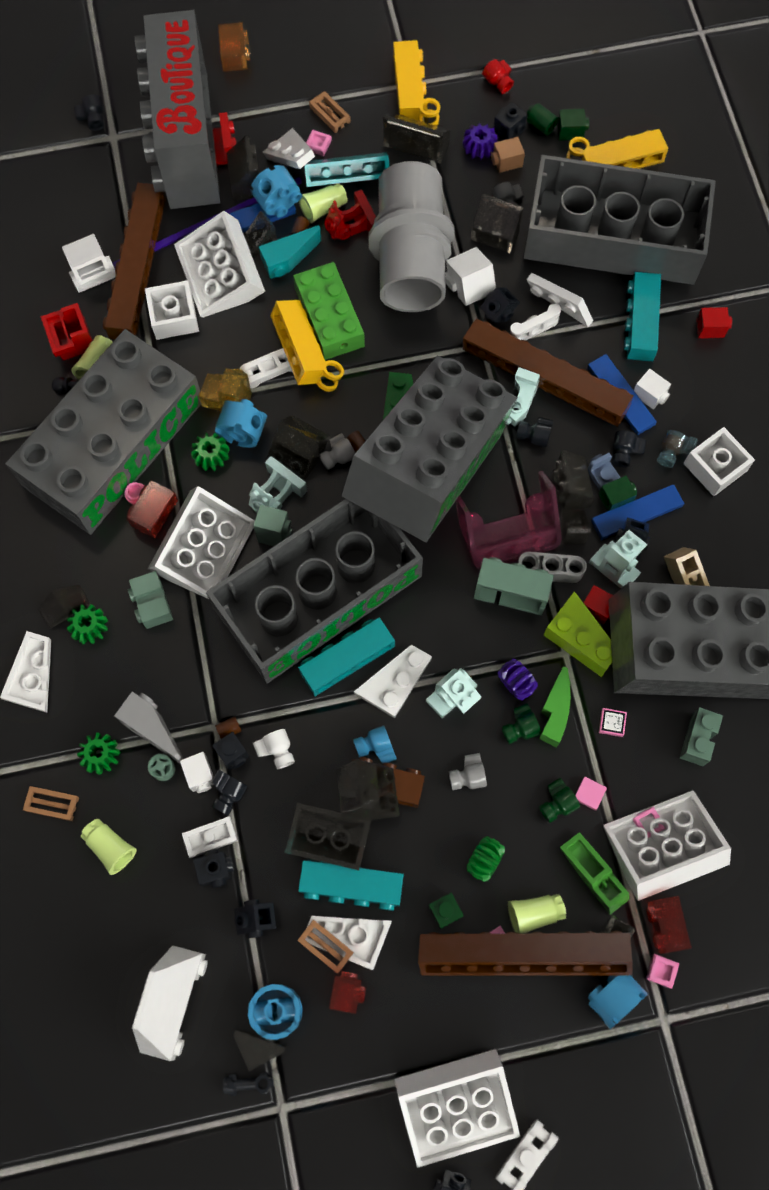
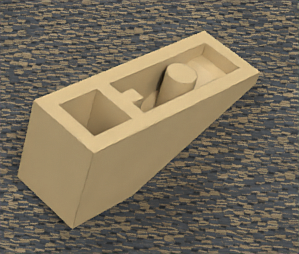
[664,547,710,586]

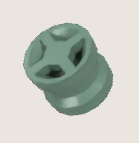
[148,754,176,781]

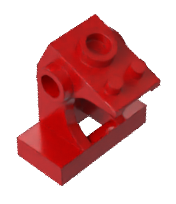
[324,189,376,240]

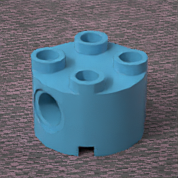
[251,165,302,218]
[215,399,267,448]
[588,976,648,1030]
[248,984,303,1040]

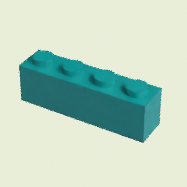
[304,152,389,187]
[624,272,661,362]
[298,617,395,696]
[299,860,404,911]

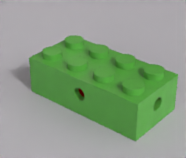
[293,262,365,360]

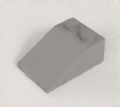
[114,692,184,764]

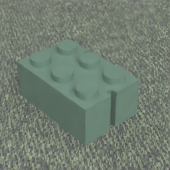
[474,557,554,616]

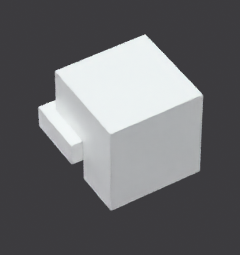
[62,234,117,293]
[445,247,496,306]

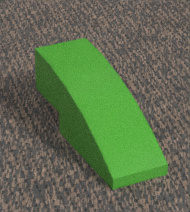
[539,666,571,748]
[560,832,630,915]

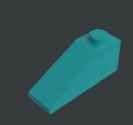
[259,225,321,279]

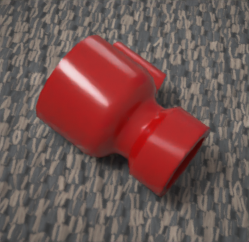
[482,59,514,94]

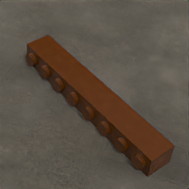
[103,183,166,339]
[463,318,633,427]
[418,931,632,976]

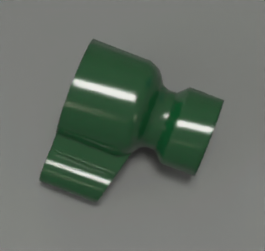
[501,703,542,744]
[539,778,580,823]

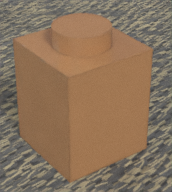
[491,137,525,173]

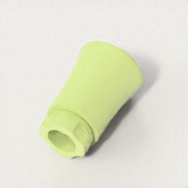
[299,183,348,223]
[71,335,113,380]
[81,818,137,875]
[508,894,566,934]

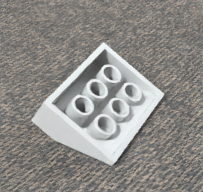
[174,211,265,317]
[148,486,255,599]
[603,790,731,901]
[395,1049,520,1167]

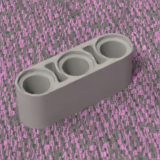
[518,552,587,583]

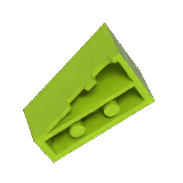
[544,591,612,677]

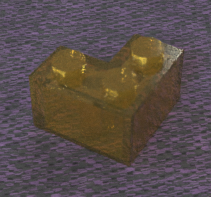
[199,368,252,411]

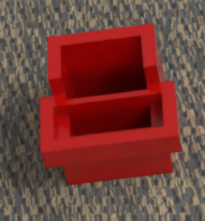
[41,303,93,361]

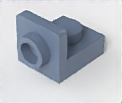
[587,453,620,491]

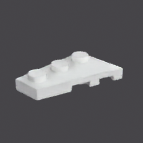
[263,128,315,169]
[527,273,593,327]
[0,631,51,713]
[354,645,432,718]
[305,916,392,970]

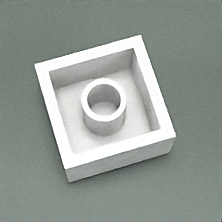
[145,280,199,340]
[683,427,755,496]

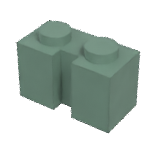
[253,505,293,546]
[128,571,174,629]
[680,707,723,766]

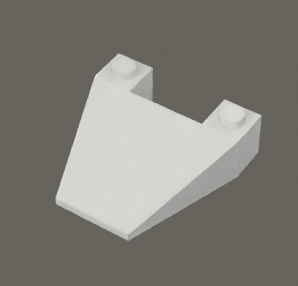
[132,946,208,1061]

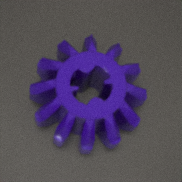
[462,122,498,160]
[498,659,538,701]

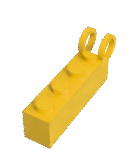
[393,40,440,129]
[566,129,668,169]
[270,300,344,392]

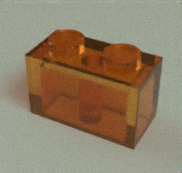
[218,22,250,71]

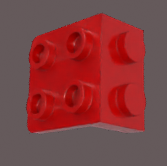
[213,112,238,165]

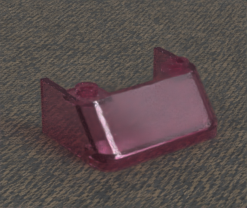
[456,471,562,569]

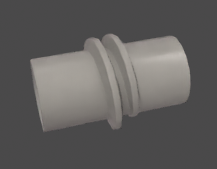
[369,161,455,312]

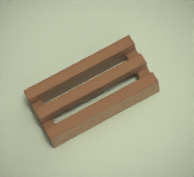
[309,91,351,133]
[23,786,79,822]
[297,919,354,974]

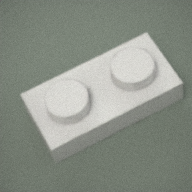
[182,816,238,858]

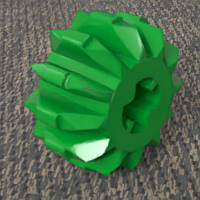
[191,432,230,471]
[67,604,108,645]
[77,732,120,775]
[467,836,505,882]

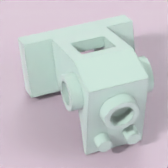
[507,367,540,427]
[249,456,307,512]
[589,530,647,588]
[426,668,482,718]

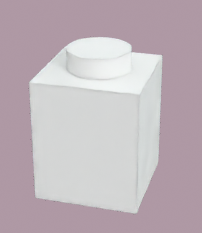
[634,369,671,410]
[180,752,214,793]

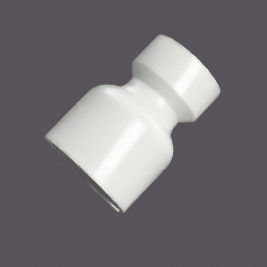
[253,729,295,769]

